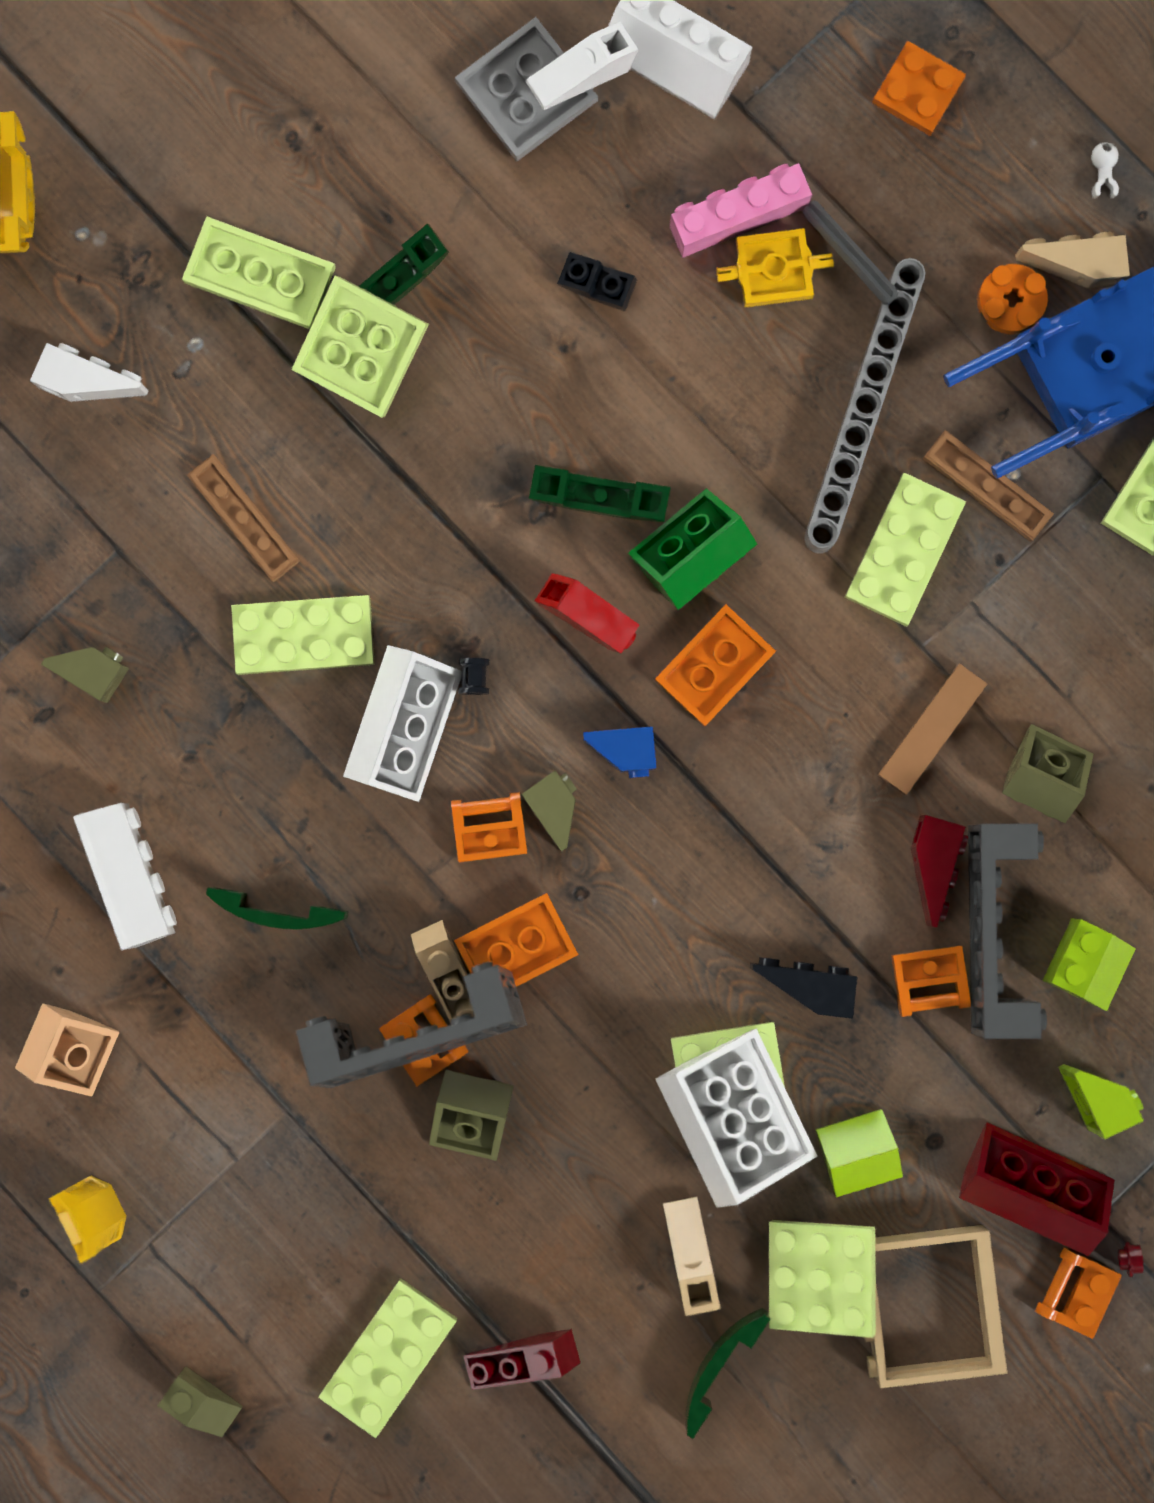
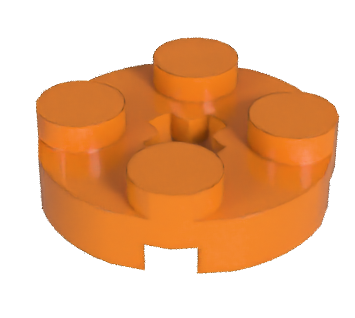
[977,264,1048,335]

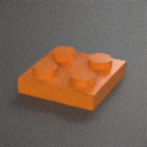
[872,41,966,136]

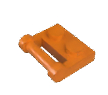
[451,792,528,862]
[891,945,971,1017]
[379,994,469,1087]
[1035,1247,1122,1339]

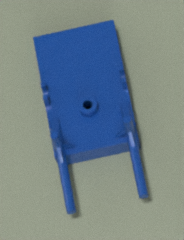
[943,267,1154,479]

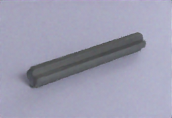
[803,201,898,305]

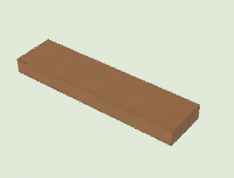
[923,430,1054,542]
[187,454,300,583]
[877,664,987,795]

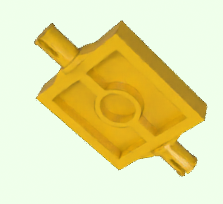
[716,228,834,308]

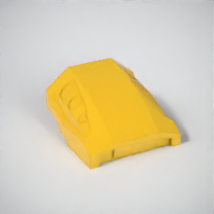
[49,1175,127,1264]

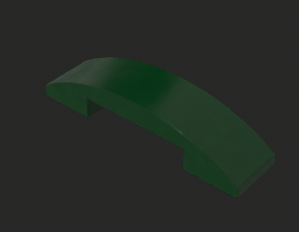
[358,223,449,305]
[529,465,671,522]
[206,887,349,929]
[685,1308,771,1439]

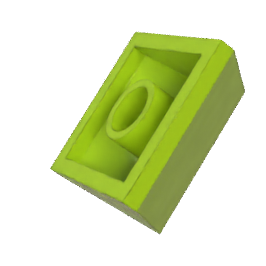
[815,1109,903,1197]

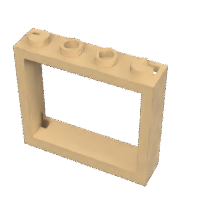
[864,1225,1007,1388]

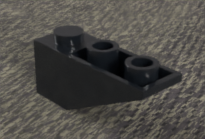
[750,957,858,1019]

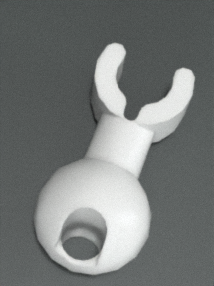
[1091,142,1119,198]

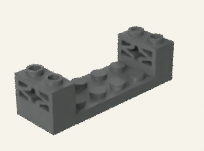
[968,824,1047,1039]
[296,962,527,1088]

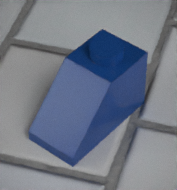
[583,726,656,778]

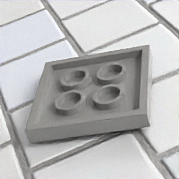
[455,17,598,161]

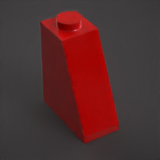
[534,573,640,654]

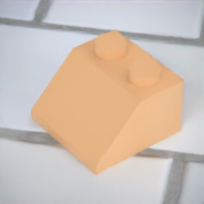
[15,1003,119,1096]

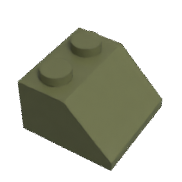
[1002,724,1094,823]
[429,1070,514,1161]

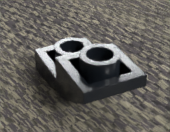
[557,252,637,311]

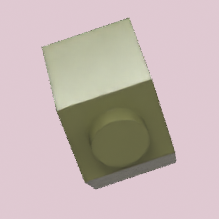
[41,647,129,703]
[521,770,577,852]
[158,1366,243,1437]

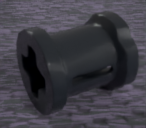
[458,658,490,695]

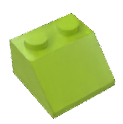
[1042,918,1136,1011]
[1058,1064,1144,1139]

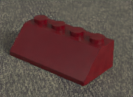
[959,1123,1115,1256]

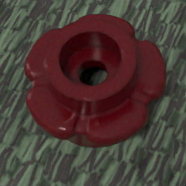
[1118,1242,1144,1277]

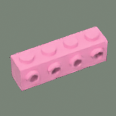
[670,163,812,258]

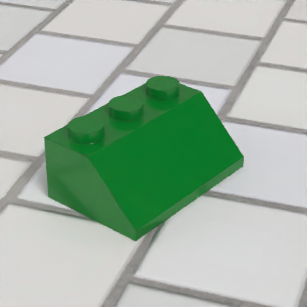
[628,488,757,610]

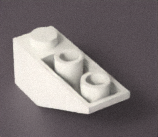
[526,21,638,110]
[30,343,148,402]

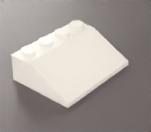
[656,1029,817,1207]

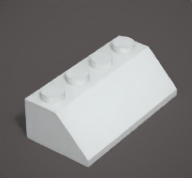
[609,0,752,119]
[343,645,462,802]
[73,803,177,950]

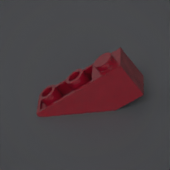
[911,815,968,928]
[463,1329,581,1390]

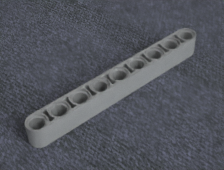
[804,258,925,554]

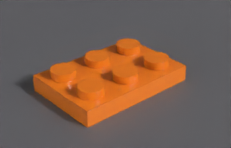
[655,604,776,727]
[454,893,579,987]

